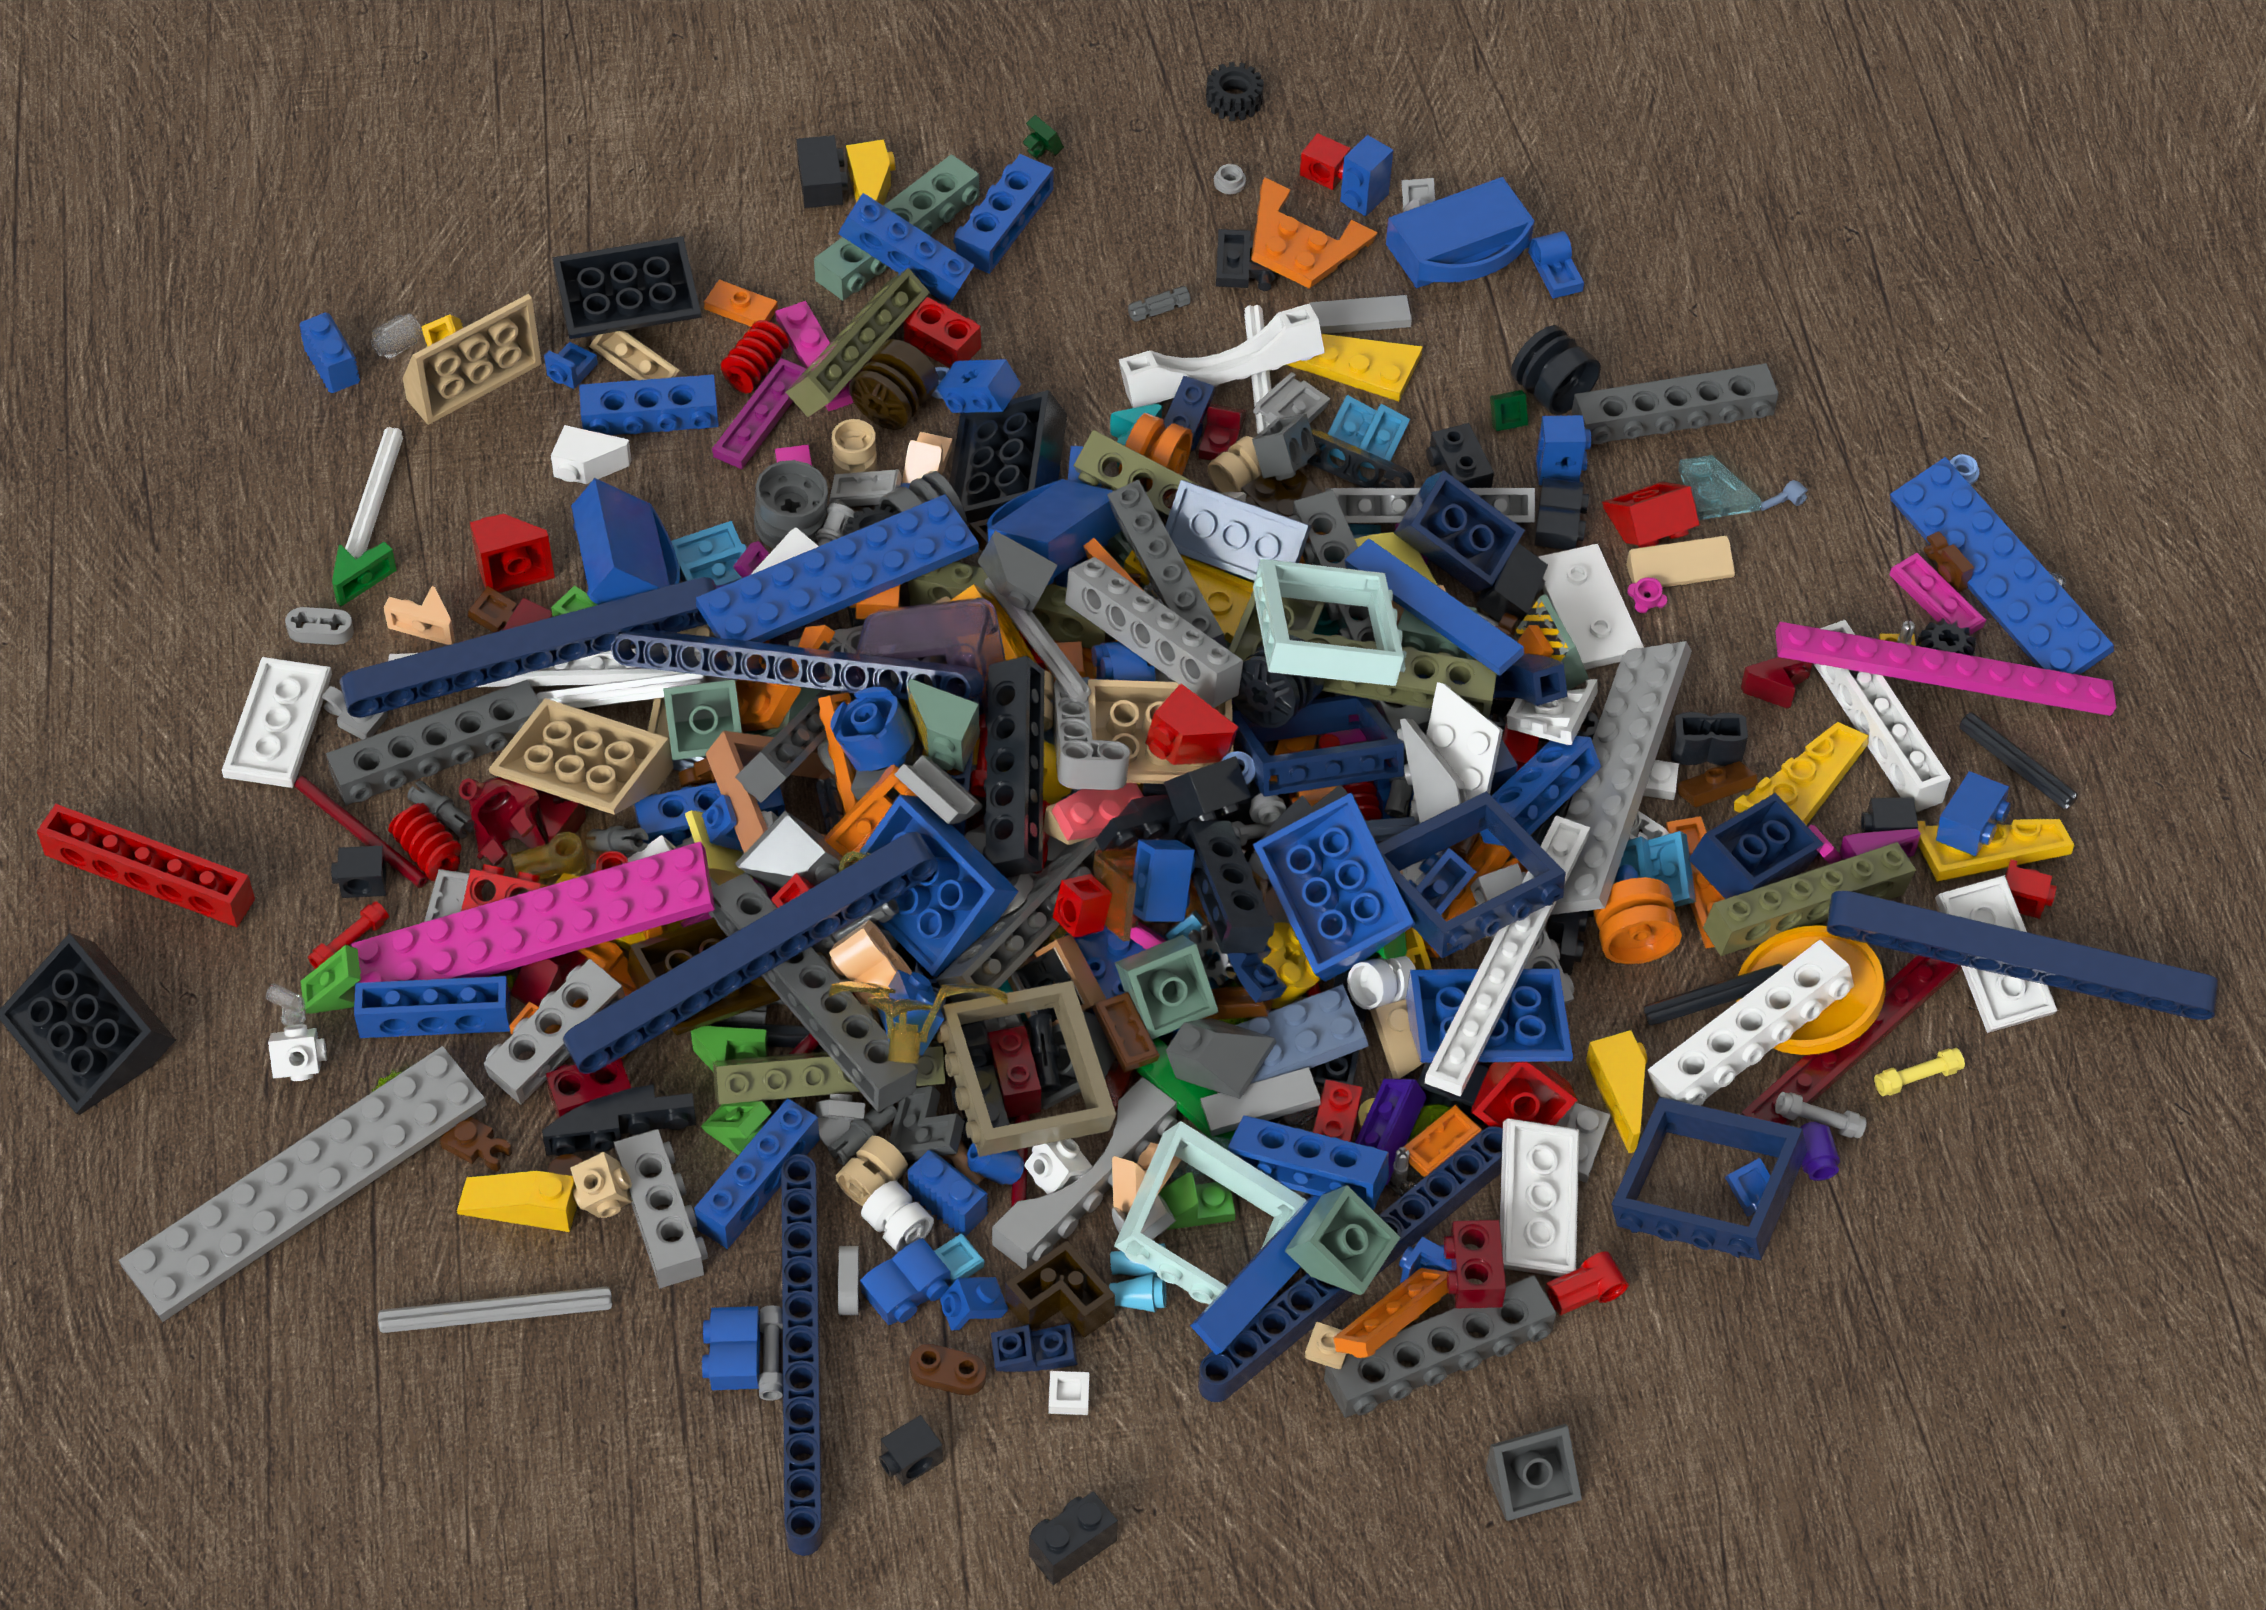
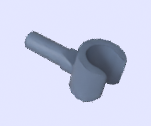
[1759,480,1808,511]

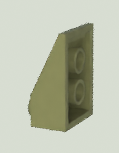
[1229,592,1326,661]

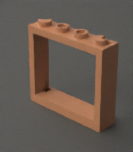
[705,731,851,866]

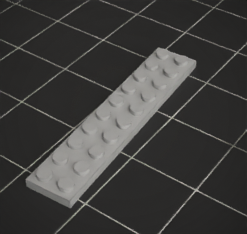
[1550,641,1692,915]
[119,1046,487,1322]

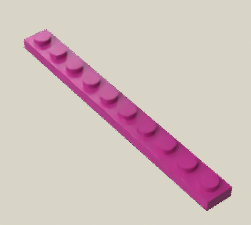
[1775,622,2116,716]

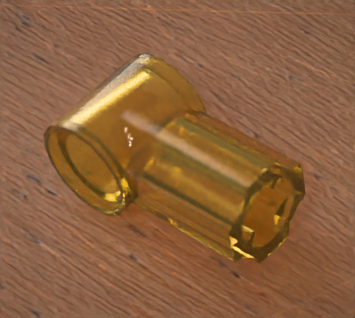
[511,832,587,880]

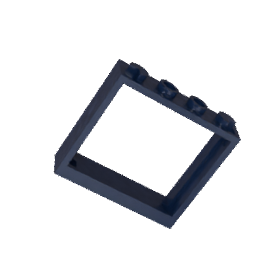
[1232,695,1404,797]
[1377,791,1566,958]
[1611,1097,1807,1261]

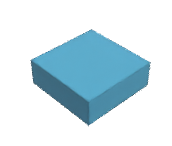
[934,1233,984,1285]

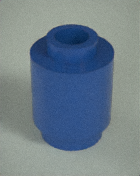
[967,1143,1024,1185]

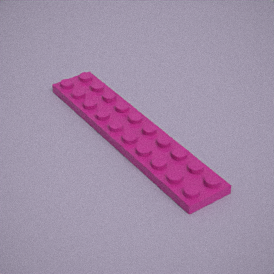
[351,841,715,983]

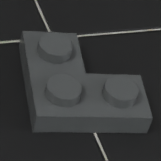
[889,1086,965,1161]

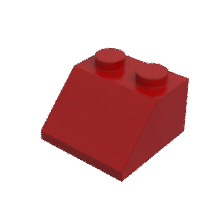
[1602,482,1700,548]
[470,513,555,593]
[1145,683,1239,765]
[1471,1062,1578,1128]

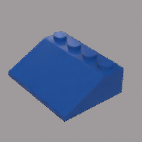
[1253,793,1416,981]
[849,795,1019,977]
[1406,969,1573,1063]

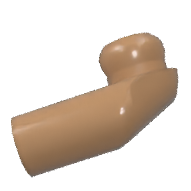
[941,1140,985,1184]

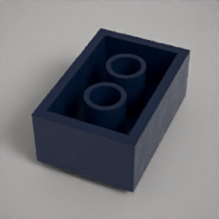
[1394,470,1525,593]
[1689,793,1824,899]

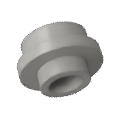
[1214,164,1246,194]
[1249,793,1286,825]

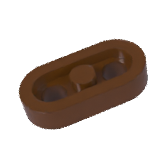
[909,1344,986,1396]

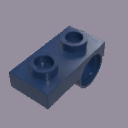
[1164,376,1216,451]

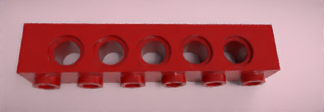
[37,803,255,928]

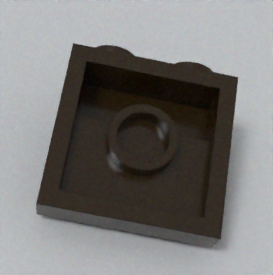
[1241,469,1323,517]

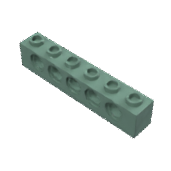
[814,154,980,301]

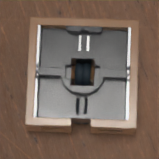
[1007,934,1106,1027]

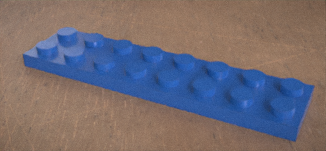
[1890,457,2114,675]
[696,494,979,657]

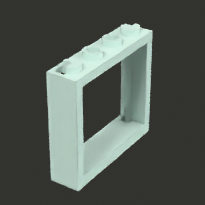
[1253,559,1407,686]
[1114,1121,1306,1313]

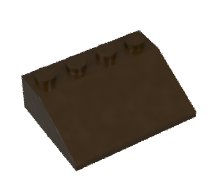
[627,917,781,1035]

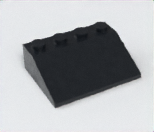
[552,236,702,339]
[949,390,1067,523]
[0,933,176,1115]

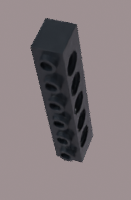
[983,656,1045,878]

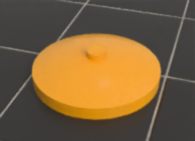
[1736,925,1885,1055]

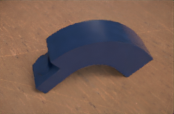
[1452,654,1568,706]

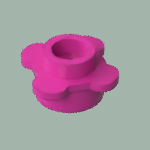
[1627,577,1667,613]

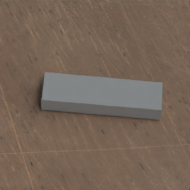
[1309,295,1412,334]
[1200,1067,1321,1136]

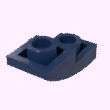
[1227,944,1287,1003]
[991,1323,1078,1372]

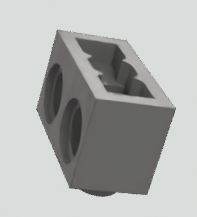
[1252,414,1317,480]

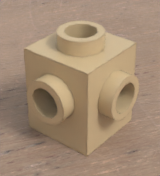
[570,1152,633,1218]

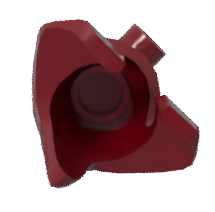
[459,777,551,866]

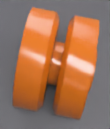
[1119,413,1193,499]
[1593,877,1682,964]

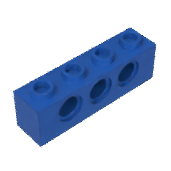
[953,154,1054,274]
[838,193,974,305]
[579,375,719,435]
[1480,736,1601,846]
[634,782,785,847]
[354,976,511,1038]
[694,1098,820,1249]
[1228,1115,1389,1210]

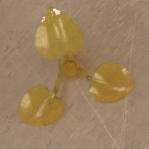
[829,981,1008,1064]

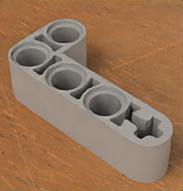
[1052,680,1130,790]

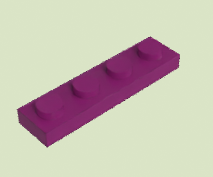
[712,358,806,469]

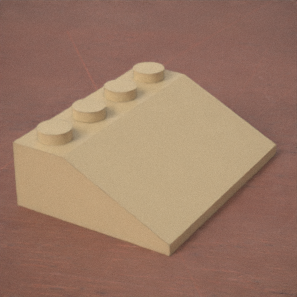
[403,294,542,425]
[1087,679,1233,784]
[489,698,674,815]

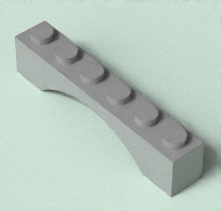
[992,1077,1177,1269]

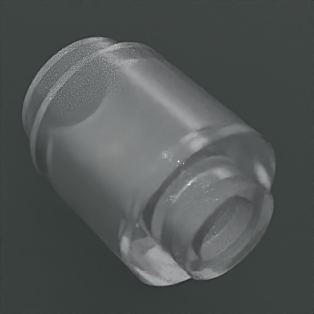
[371,313,423,359]

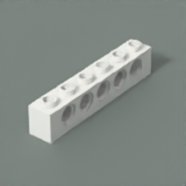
[1813,620,1951,812]
[1648,939,1854,1106]

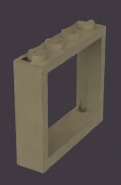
[936,981,1116,1157]

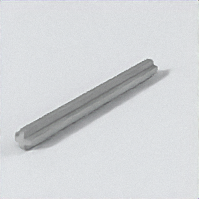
[985,577,1091,704]
[378,1286,612,1333]

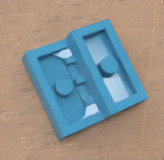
[1320,395,1410,469]
[671,521,747,585]
[1614,831,1696,907]

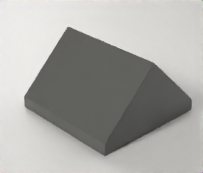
[1486,1424,1582,1521]

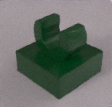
[1023,115,1064,159]
[1490,390,1528,431]

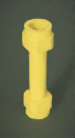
[1874,1048,1965,1096]

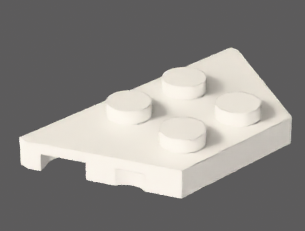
[1507,679,1598,745]
[1409,682,1503,817]

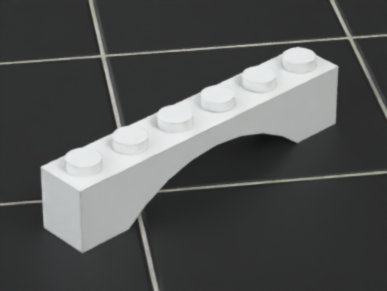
[1119,303,1325,408]

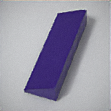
[1355,1079,1426,1185]

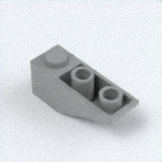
[1397,718,1467,823]

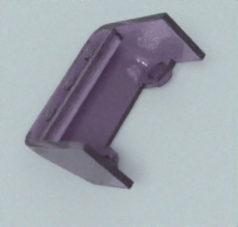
[855,598,1006,715]

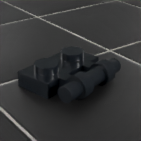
[1216,229,1275,291]

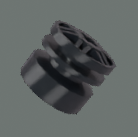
[1511,325,1601,415]
[1232,635,1325,728]

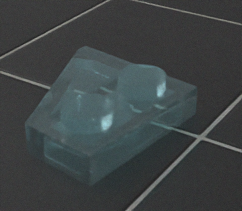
[1678,455,1762,520]

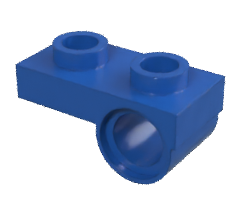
[1528,231,1584,299]

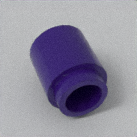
[1800,1122,1840,1181]

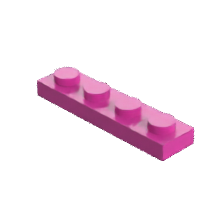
[775,301,854,412]

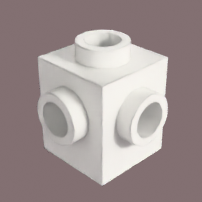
[268,1024,327,1081]
[1024,1139,1093,1195]

